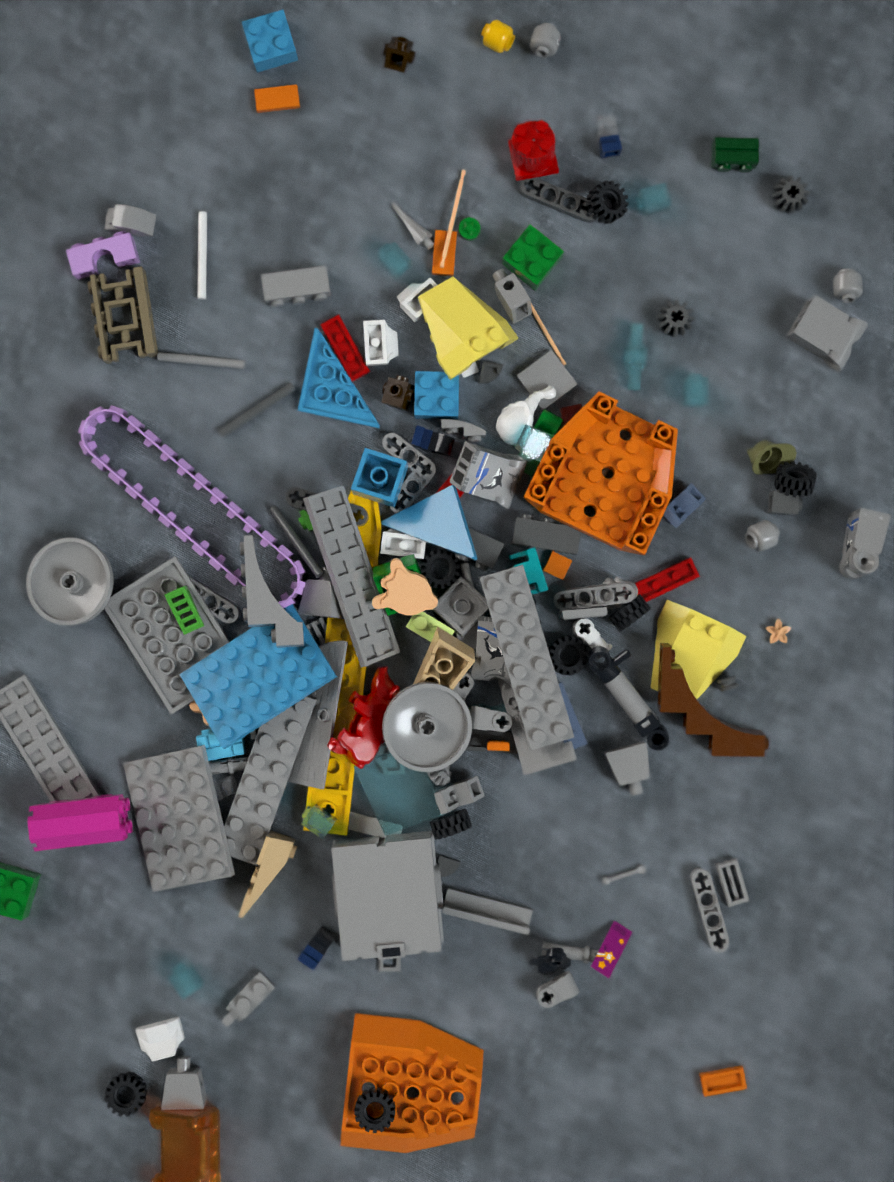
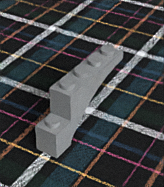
[240,535,304,648]

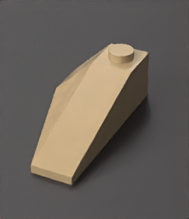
[238,830,298,918]

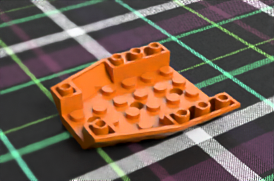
[523,391,678,555]
[340,1013,484,1153]

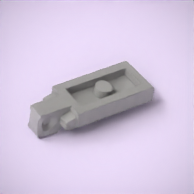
[221,971,276,1027]

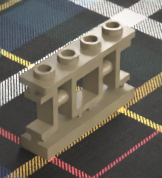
[88,266,158,364]

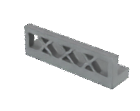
[442,887,533,935]

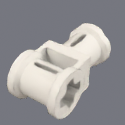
[572,619,612,659]

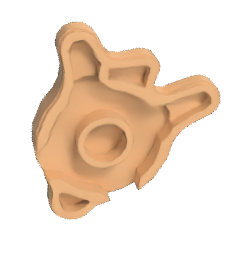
[372,558,438,615]

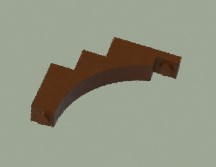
[657,643,769,757]

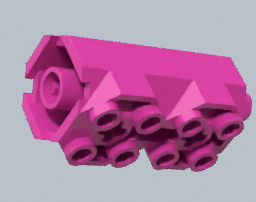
[27,794,133,851]

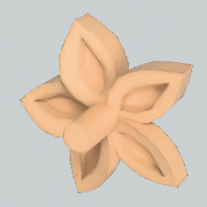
[765,618,791,643]

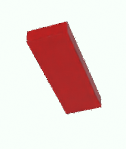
[320,314,370,382]
[634,557,700,602]

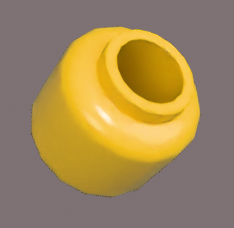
[481,20,515,53]

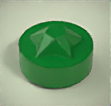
[459,217,481,241]

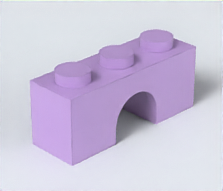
[66,231,140,280]

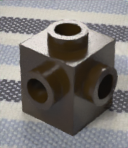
[383,36,416,73]
[382,375,415,411]

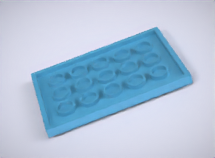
[180,604,337,749]

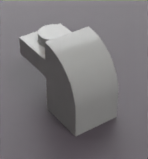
[105,205,156,237]
[434,776,485,814]

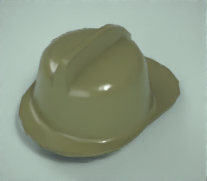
[747,440,797,475]

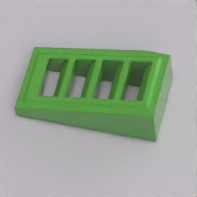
[165,586,205,635]

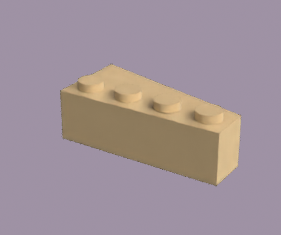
[413,627,475,690]

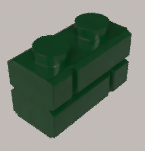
[711,137,759,173]

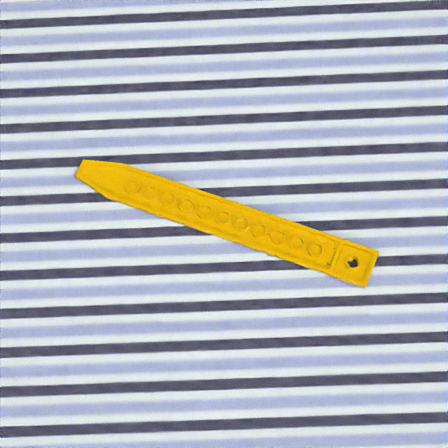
[303,491,382,835]

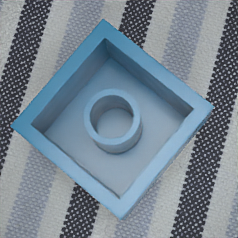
[242,9,298,73]
[414,371,459,419]
[351,448,408,508]

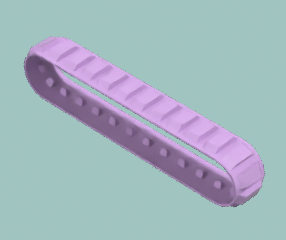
[78,405,306,609]

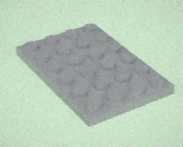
[104,556,230,714]
[123,745,235,892]

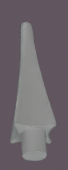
[392,203,434,250]

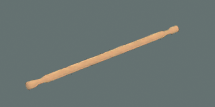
[440,170,466,268]
[531,303,566,365]

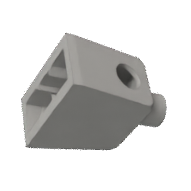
[493,269,532,324]
[298,567,344,619]
[603,741,650,796]
[161,1056,207,1110]

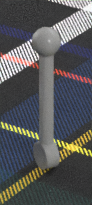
[602,865,646,885]

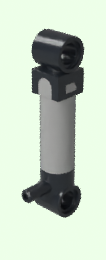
[588,646,669,751]

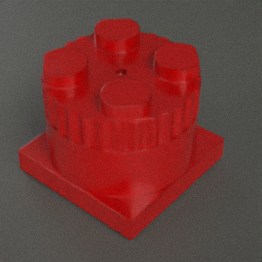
[508,120,559,181]

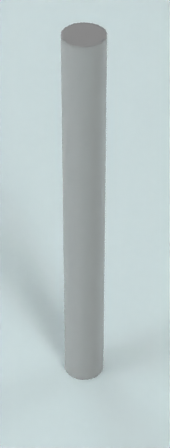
[157,352,245,369]

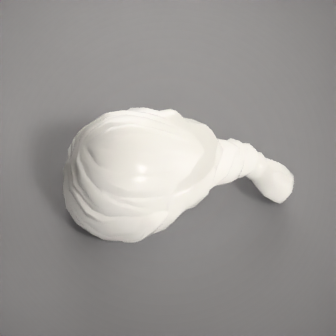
[496,385,556,446]

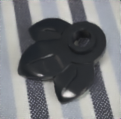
[529,948,571,975]

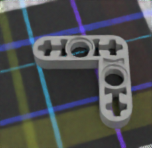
[382,433,436,513]

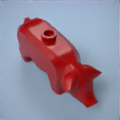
[327,666,400,769]

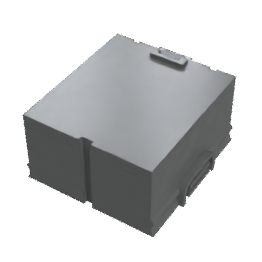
[331,831,444,961]

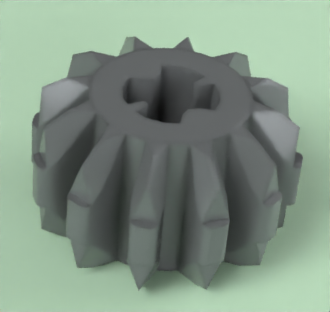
[772,175,810,214]
[657,299,695,337]

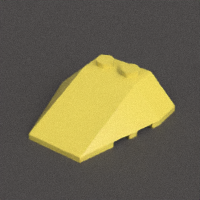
[418,277,518,380]
[650,600,746,699]

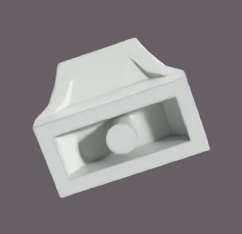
[396,278,437,322]
[363,320,399,366]
[380,528,426,559]
[135,1016,185,1061]

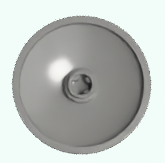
[26,538,114,626]
[382,682,472,772]

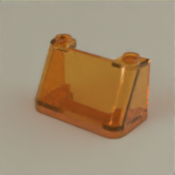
[149,1106,220,1182]

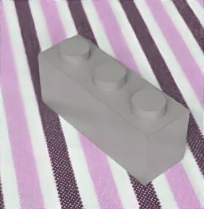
[261,266,331,307]

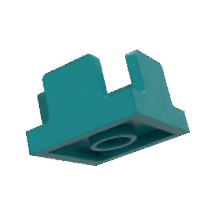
[508,547,548,595]

